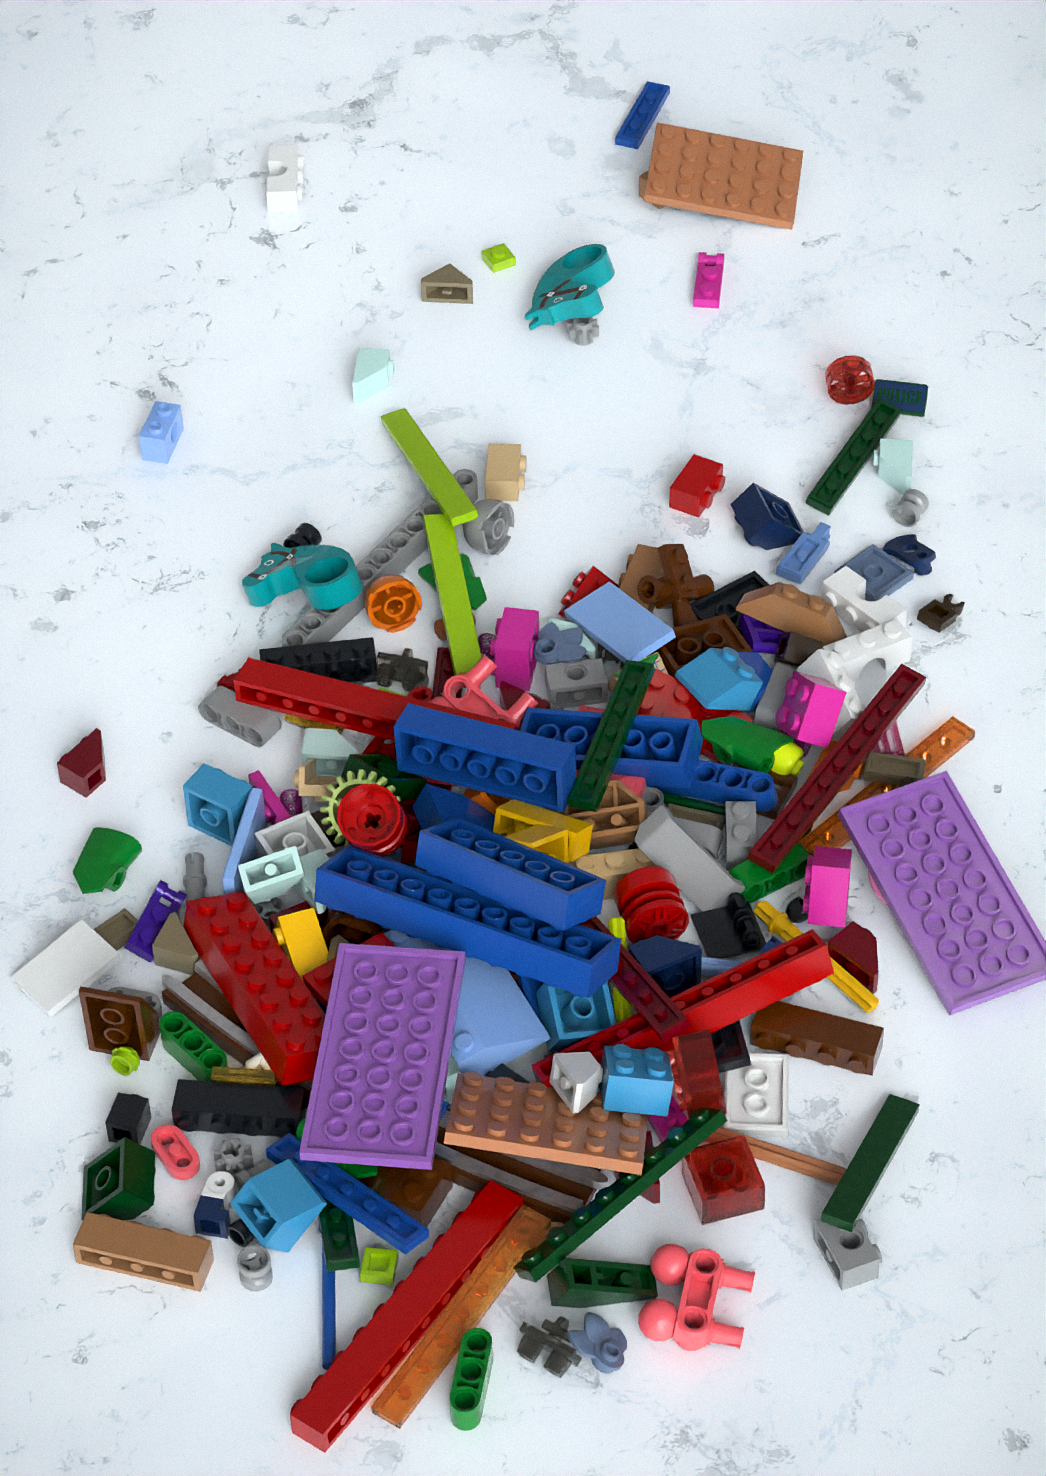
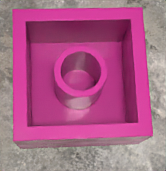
[490,607,539,692]
[776,671,847,748]
[803,846,852,927]

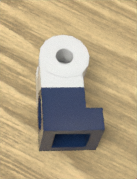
[193,1171,236,1239]

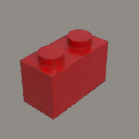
[669,454,726,517]

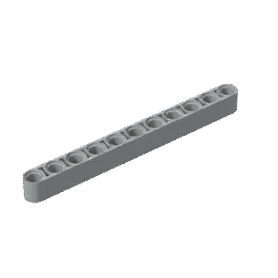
[282,469,478,647]

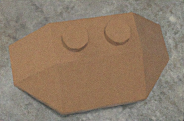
[736,582,847,648]
[544,780,647,850]

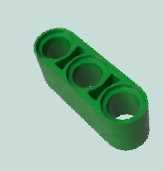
[729,842,811,903]
[159,1012,230,1082]
[449,1328,493,1431]

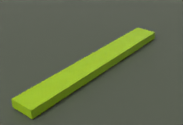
[380,408,478,527]
[423,514,482,676]

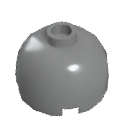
[462,499,515,555]

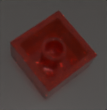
[668,1030,727,1119]
[681,1135,765,1225]

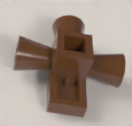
[637,544,714,627]

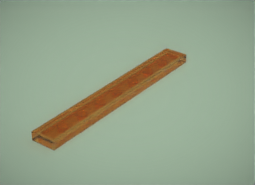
[799,716,975,856]
[371,1204,551,1429]

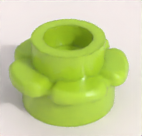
[110,1046,140,1076]

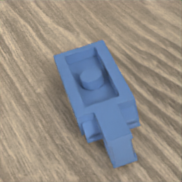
[776,522,831,584]

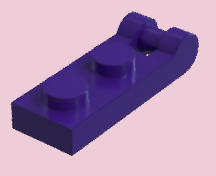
[124,879,187,963]

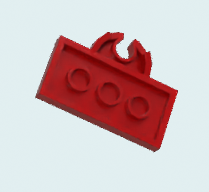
[637,668,753,764]

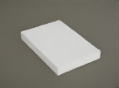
[11,919,121,1018]
[724,1053,789,1137]

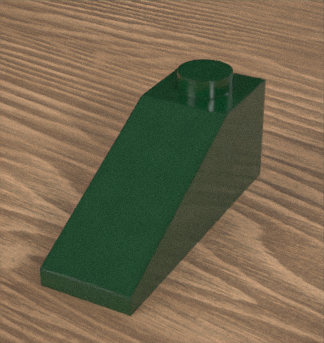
[547,1258,658,1308]

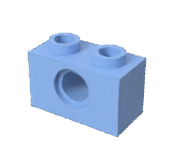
[139,401,184,464]

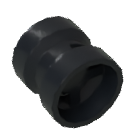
[283,523,322,548]

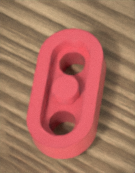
[151,1124,200,1180]

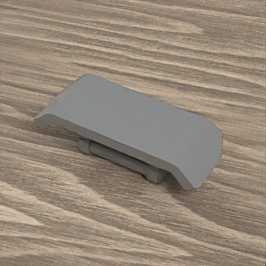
[634,805,745,911]

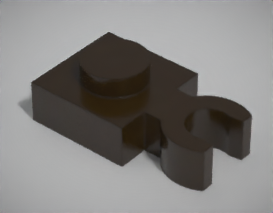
[917,594,965,633]

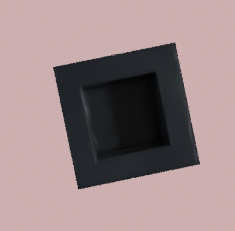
[105,1092,152,1144]

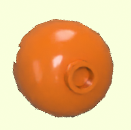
[364,574,422,633]

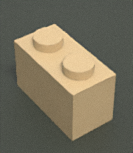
[485,444,527,501]

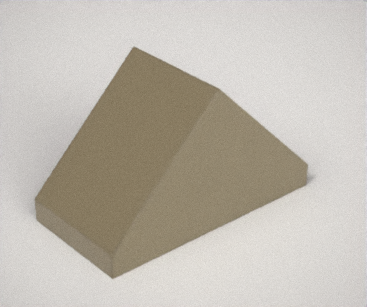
[421,263,473,304]
[152,912,199,975]

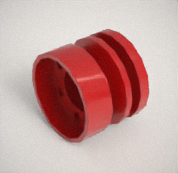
[337,784,408,857]
[613,866,689,945]

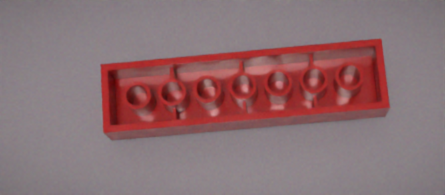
[183,891,326,1086]

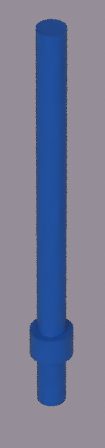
[319,1224,336,1370]

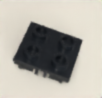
[690,892,766,959]

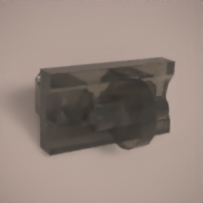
[376,648,429,692]
[516,1316,582,1378]

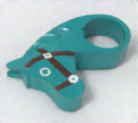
[525,244,615,330]
[242,543,363,610]

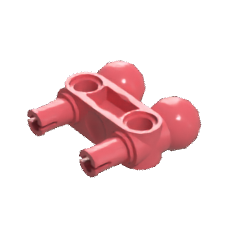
[428,655,538,731]
[638,1244,755,1351]

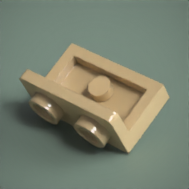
[294,758,338,802]

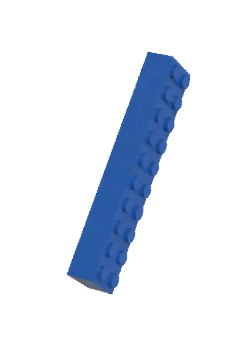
[314,845,621,998]

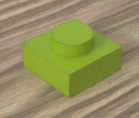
[481,243,516,273]
[360,1247,399,1286]

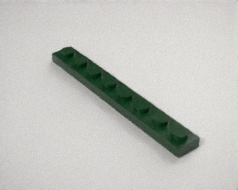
[513,1107,728,1283]

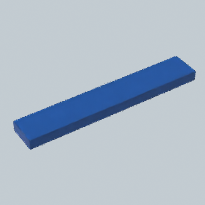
[266,1133,429,1255]

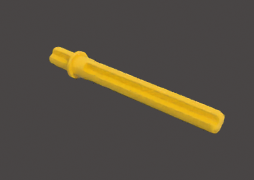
[753,901,879,1013]

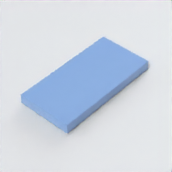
[564,581,676,663]
[222,788,267,894]

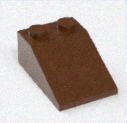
[647,614,753,679]
[79,986,160,1061]
[354,1157,453,1227]

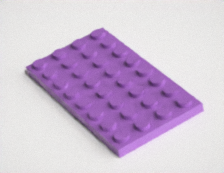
[838,771,1046,1016]
[299,943,466,1170]

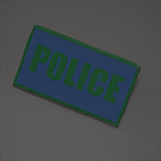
[871,379,928,417]

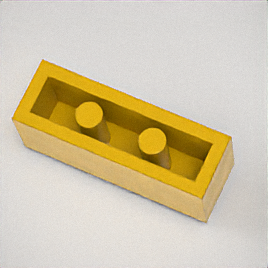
[493,799,593,862]
[273,908,328,1000]

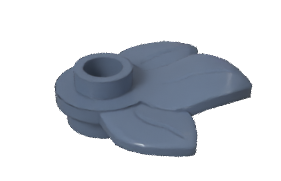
[533,622,587,664]
[567,1312,627,1374]

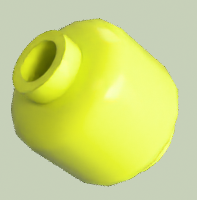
[771,742,805,776]

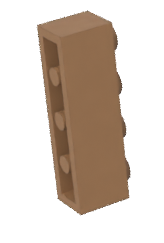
[618,544,665,613]
[73,1212,214,1292]

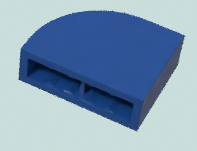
[412,783,495,832]

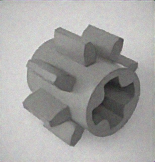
[567,317,599,346]
[213,1138,254,1178]

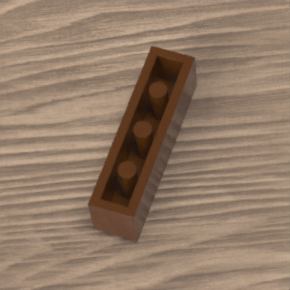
[750,1001,884,1076]

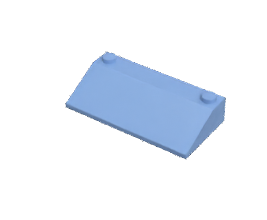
[384,929,550,1076]

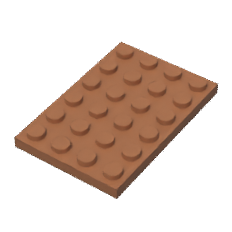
[643,122,804,230]
[444,1072,648,1175]

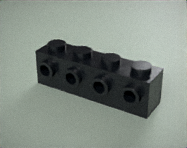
[259,637,378,683]
[171,1079,307,1138]

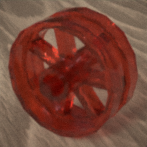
[825,355,875,405]

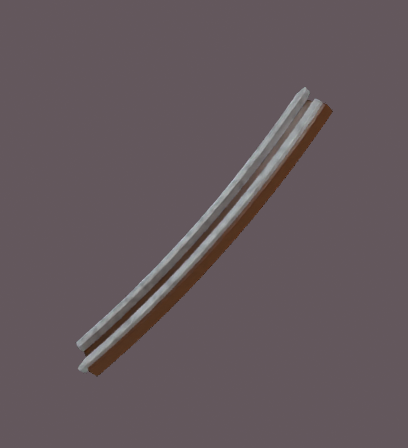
[161,959,608,1224]

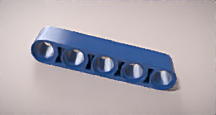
[646,759,779,812]

